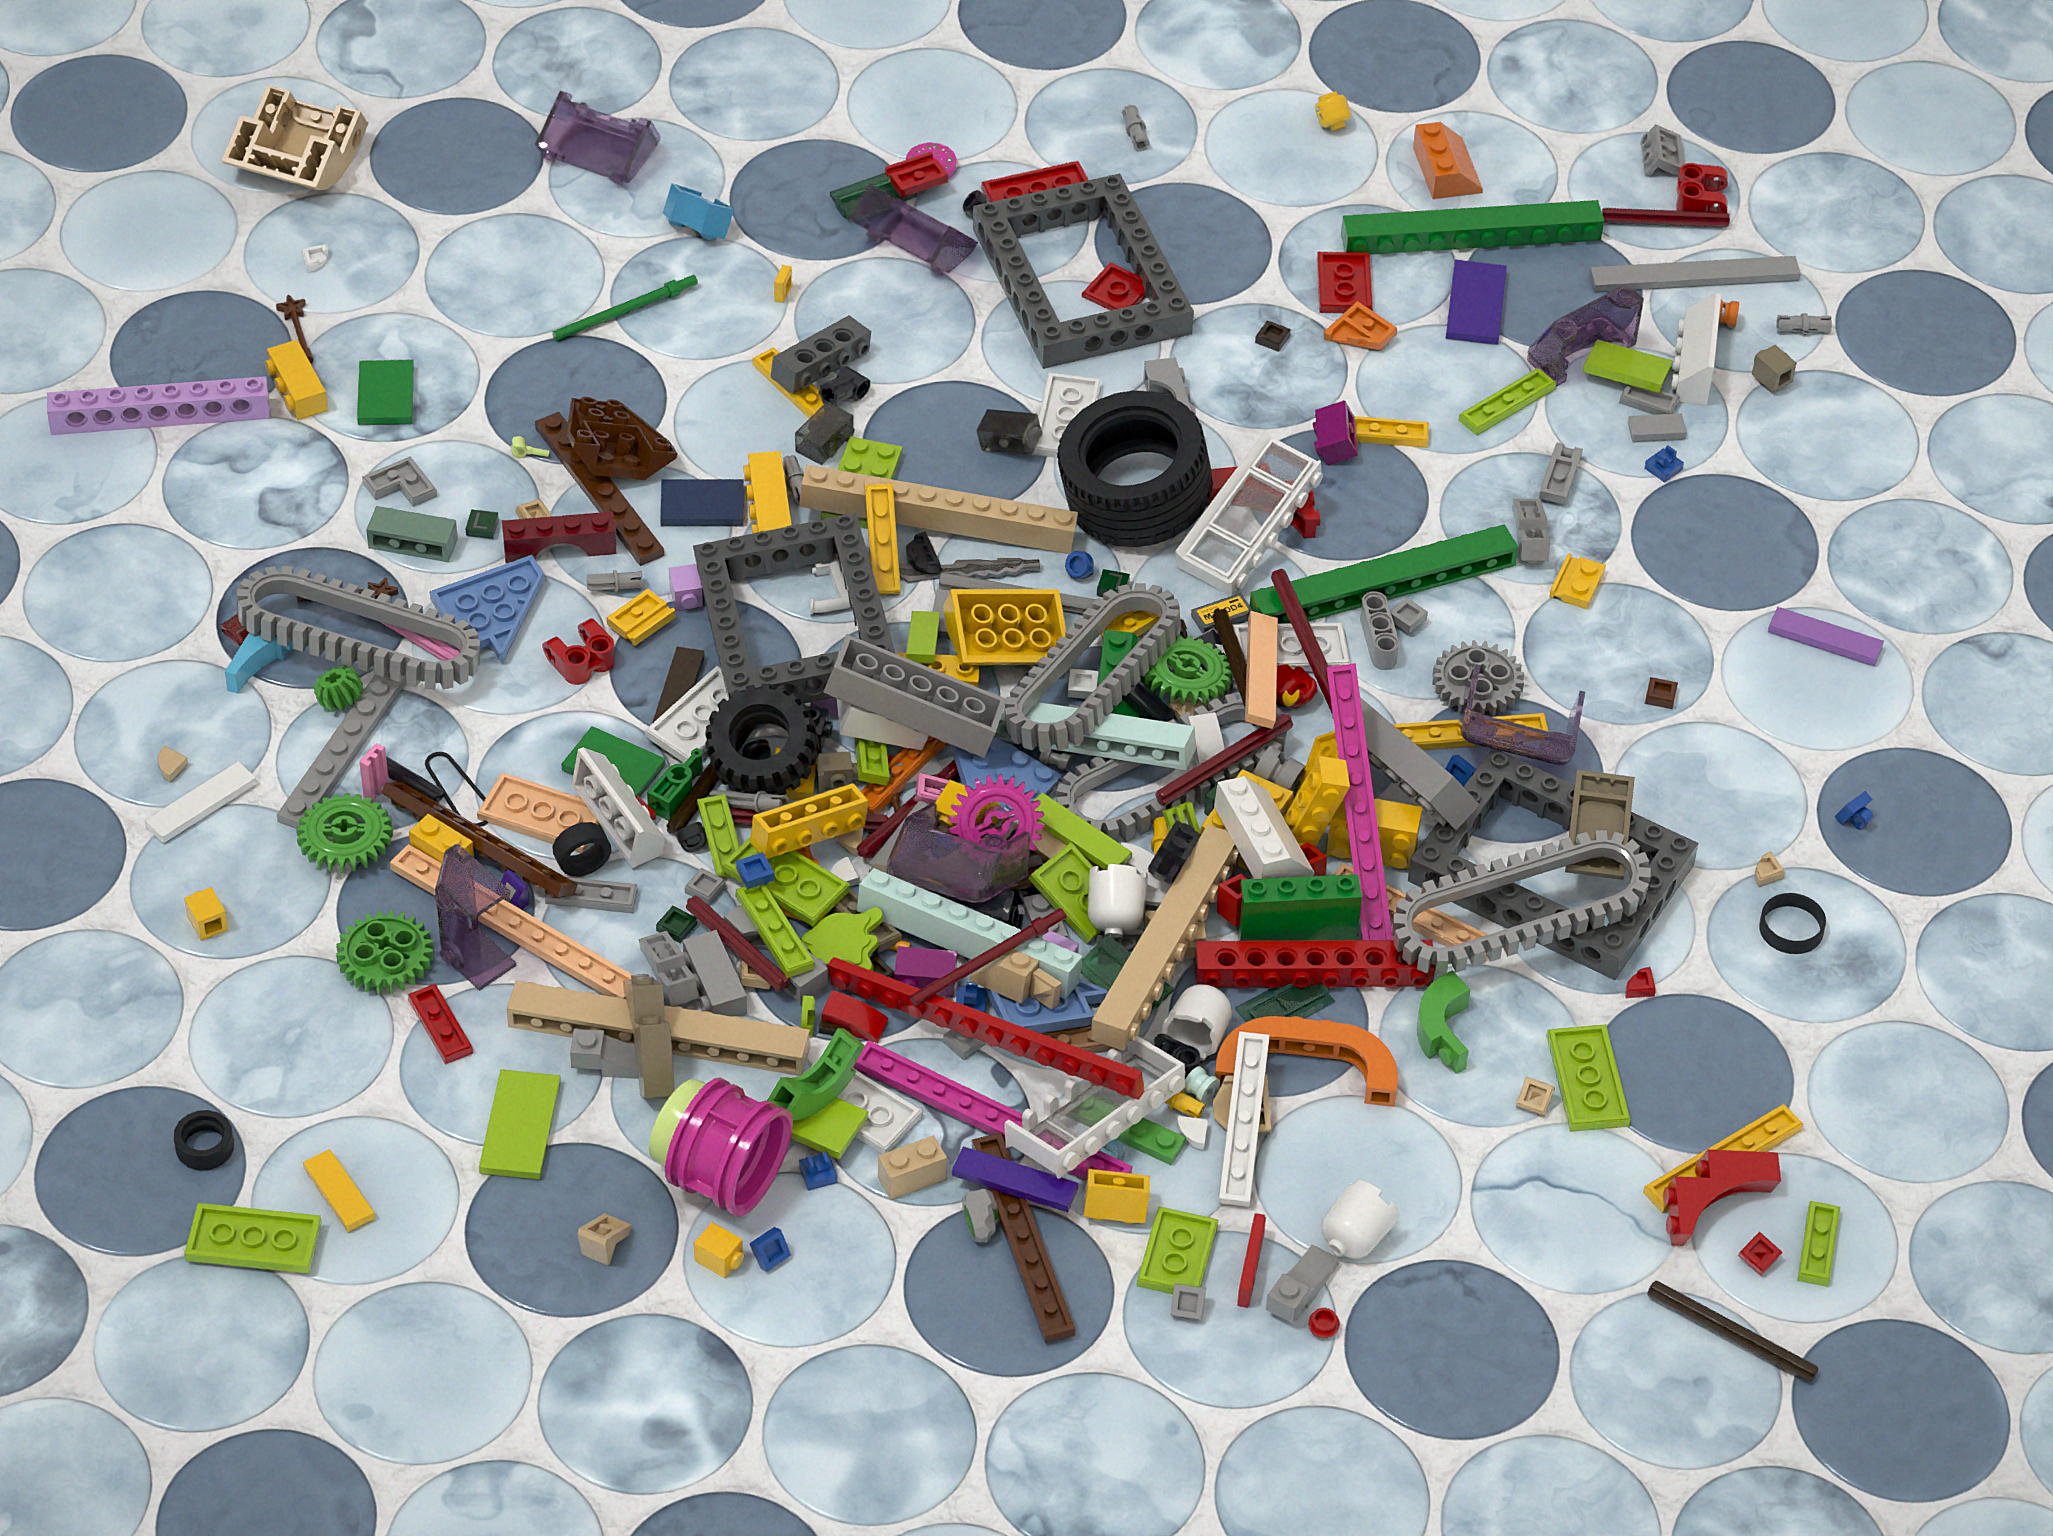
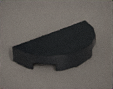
[906,531,941,573]

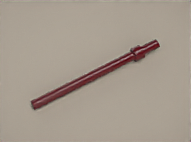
[910,908,1067,1006]

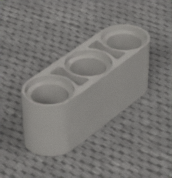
[1360,592,1399,670]

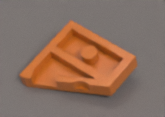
[1323,301,1397,350]

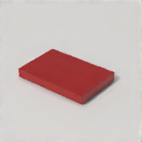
[1317,252,1373,314]

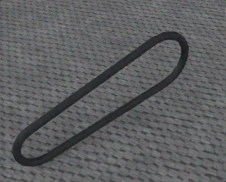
[425,752,488,827]

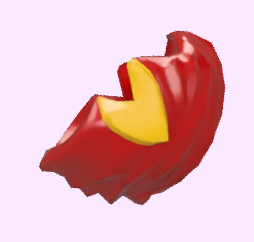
[1276,664,1318,708]

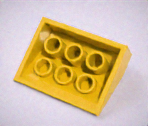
[943,589,1066,665]

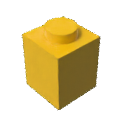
[184,887,228,941]
[694,1222,744,1278]

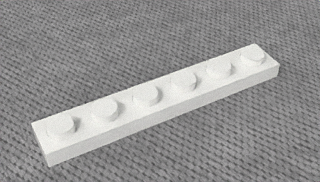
[1219,1031,1269,1207]

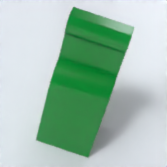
[647,748,703,821]

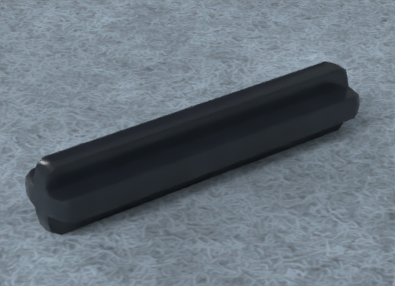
[386,756,444,802]

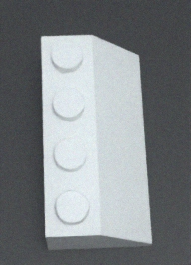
[1671,293,1721,406]
[572,747,666,868]
[1214,776,1314,879]

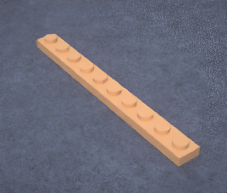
[390,844,633,999]

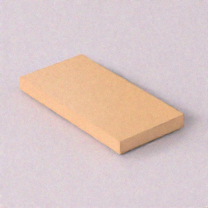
[477,772,600,853]

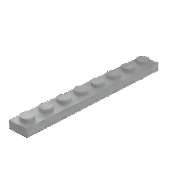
[277,671,406,829]

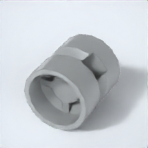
[1253,745,1306,792]

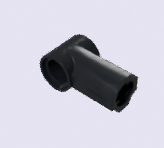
[818,366,871,406]

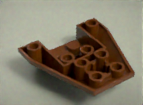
[566,397,678,480]

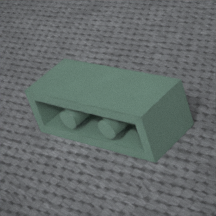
[366,506,458,563]

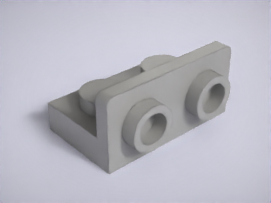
[1640,124,1684,176]

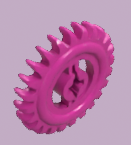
[948,774,1045,870]

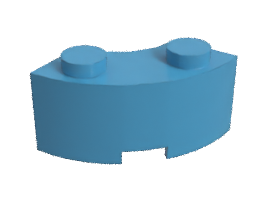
[663,183,734,240]

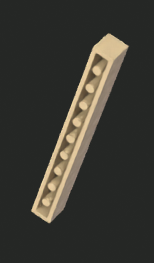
[799,465,1078,554]
[1091,825,1241,1051]
[507,981,810,1076]

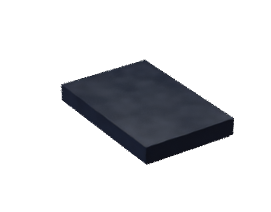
[660,479,744,526]

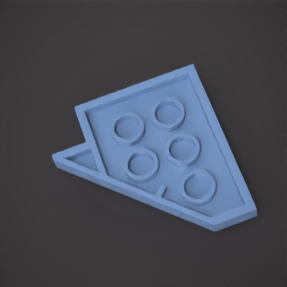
[429,555,544,661]
[950,735,1062,810]
[971,959,1108,1033]

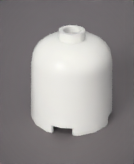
[1088,864,1148,938]
[1161,984,1233,1061]
[1322,1180,1400,1259]

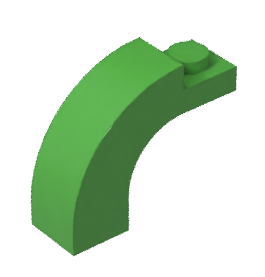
[1417,970,1470,1074]
[767,1028,865,1120]

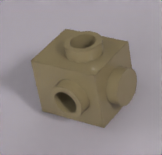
[1752,345,1797,392]

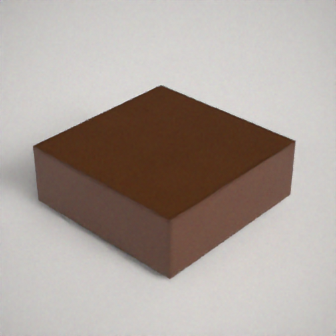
[1645,677,1678,709]

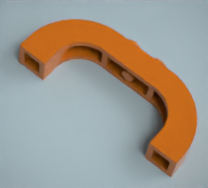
[1215,1016,1398,1107]

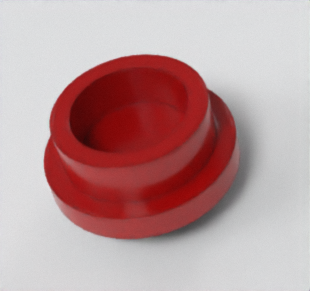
[1308,1308,1340,1338]

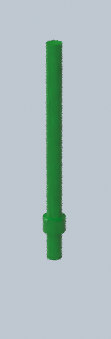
[552,274,698,341]

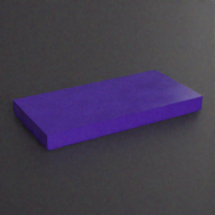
[1446,260,1507,345]

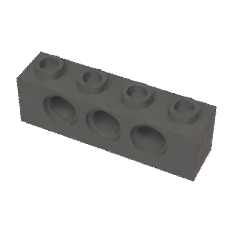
[771,315,872,394]

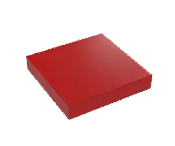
[1082,262,1145,311]

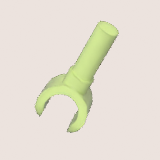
[511,436,549,458]

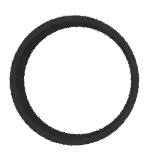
[1759,893,1826,954]

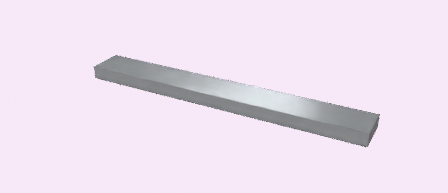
[1590,256,1801,292]

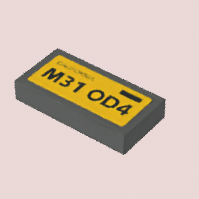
[1191,593,1253,634]

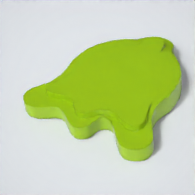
[801,907,884,971]

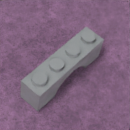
[1143,357,1196,416]
[724,905,828,1005]

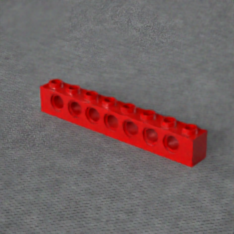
[1194,940,1435,988]

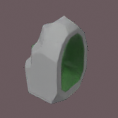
[962,1189,1000,1243]

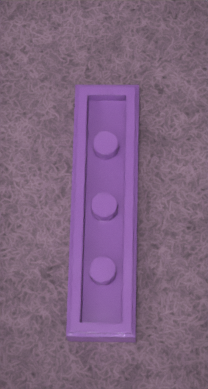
[1768,606,1884,666]

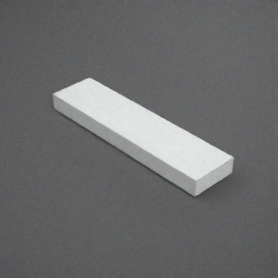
[145,761,257,843]

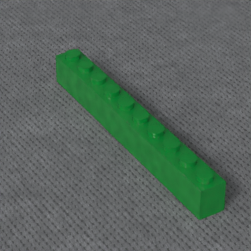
[1341,200,1604,254]
[1249,524,1518,624]

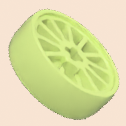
[649,1079,706,1167]

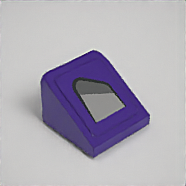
[495,869,529,910]

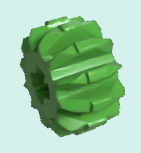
[313,665,364,712]

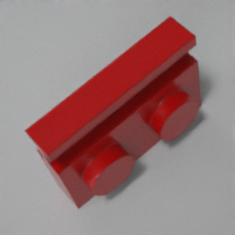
[885,152,948,197]

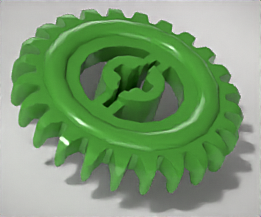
[1141,636,1233,707]
[296,793,393,873]

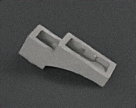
[1512,499,1550,563]
[639,931,699,1007]
[570,1029,639,1079]
[1266,1244,1339,1323]

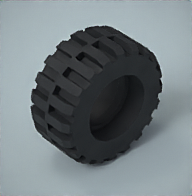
[705,684,819,795]

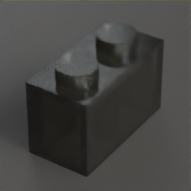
[795,401,855,465]
[976,409,1042,456]

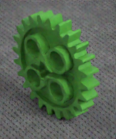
[336,910,434,994]

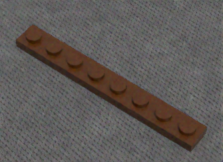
[535,412,664,566]
[382,782,578,898]
[972,1133,1075,1343]

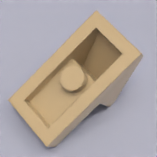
[577,1213,632,1265]

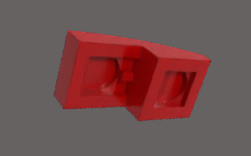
[822,990,888,1043]

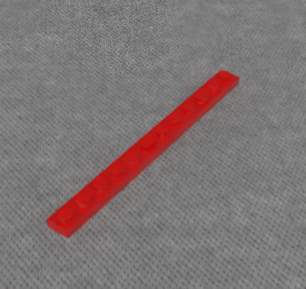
[827,957,1145,1100]

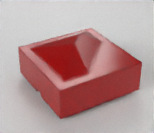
[1738,1231,1783,1276]

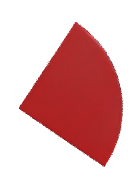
[1625,967,1656,998]

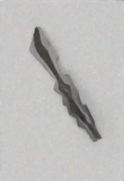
[899,558,1040,583]

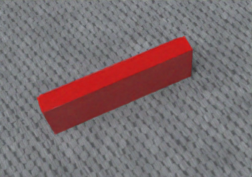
[408,984,473,1064]
[1237,1213,1266,1308]

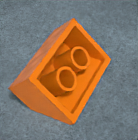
[1413,122,1483,199]

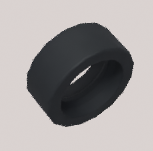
[552,822,612,876]
[174,1110,234,1170]

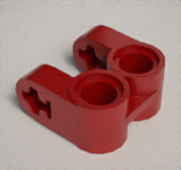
[1676,163,1728,212]
[542,618,615,685]

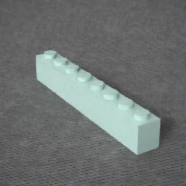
[995,696,1196,770]
[857,868,1083,999]

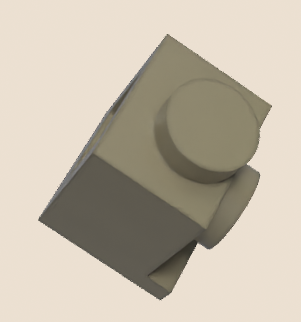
[816,752,858,794]

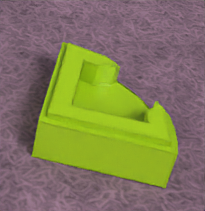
[801,995,815,1038]

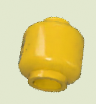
[1315,91,1352,131]

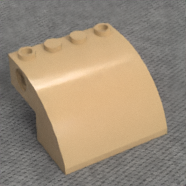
[222,85,369,190]

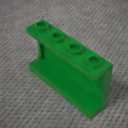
[1237,874,1362,941]

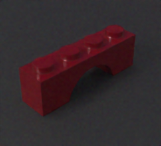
[502,511,616,563]

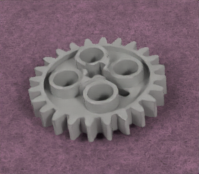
[1432,640,1524,718]

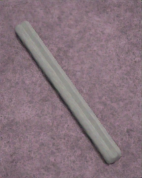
[939,573,1096,614]

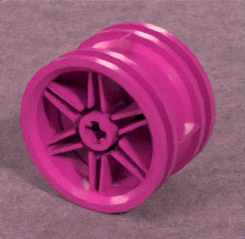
[665,1077,793,1217]

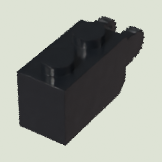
[1147,820,1201,884]

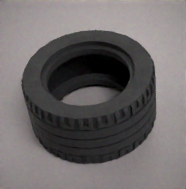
[1057,390,1213,547]

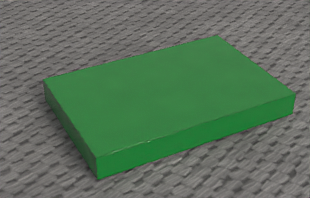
[357,360,414,425]
[561,726,666,797]

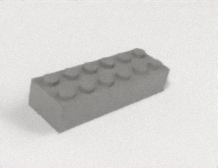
[824,634,1006,758]
[1332,697,1480,830]

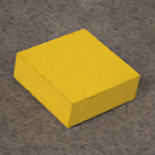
[774,265,792,303]

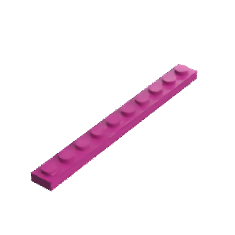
[1327,663,1393,940]
[853,1041,1133,1180]

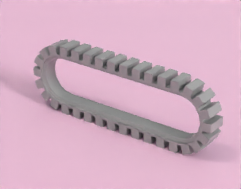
[237,566,480,690]
[1004,583,1181,752]
[1056,693,1287,842]
[1392,830,1651,974]

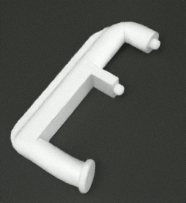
[810,554,850,615]

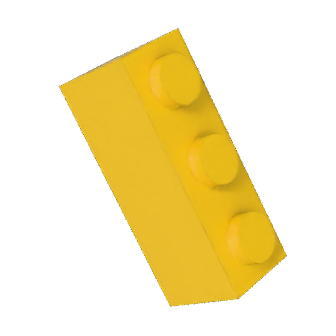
[265,339,328,420]

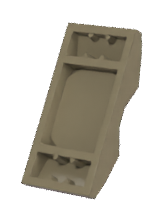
[1565,769,1635,880]

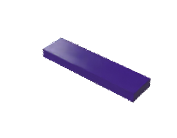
[952,1146,1079,1213]

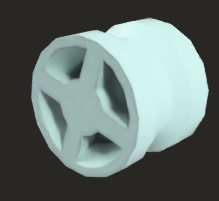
[1183,1066,1220,1104]

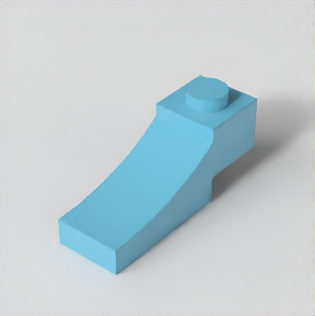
[225,633,293,694]

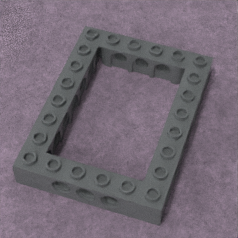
[973,173,1194,369]
[693,513,896,704]
[1408,747,1699,980]

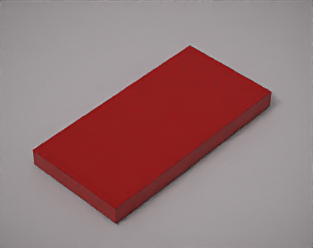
[981,161,1088,203]

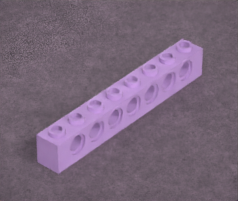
[47,376,270,435]

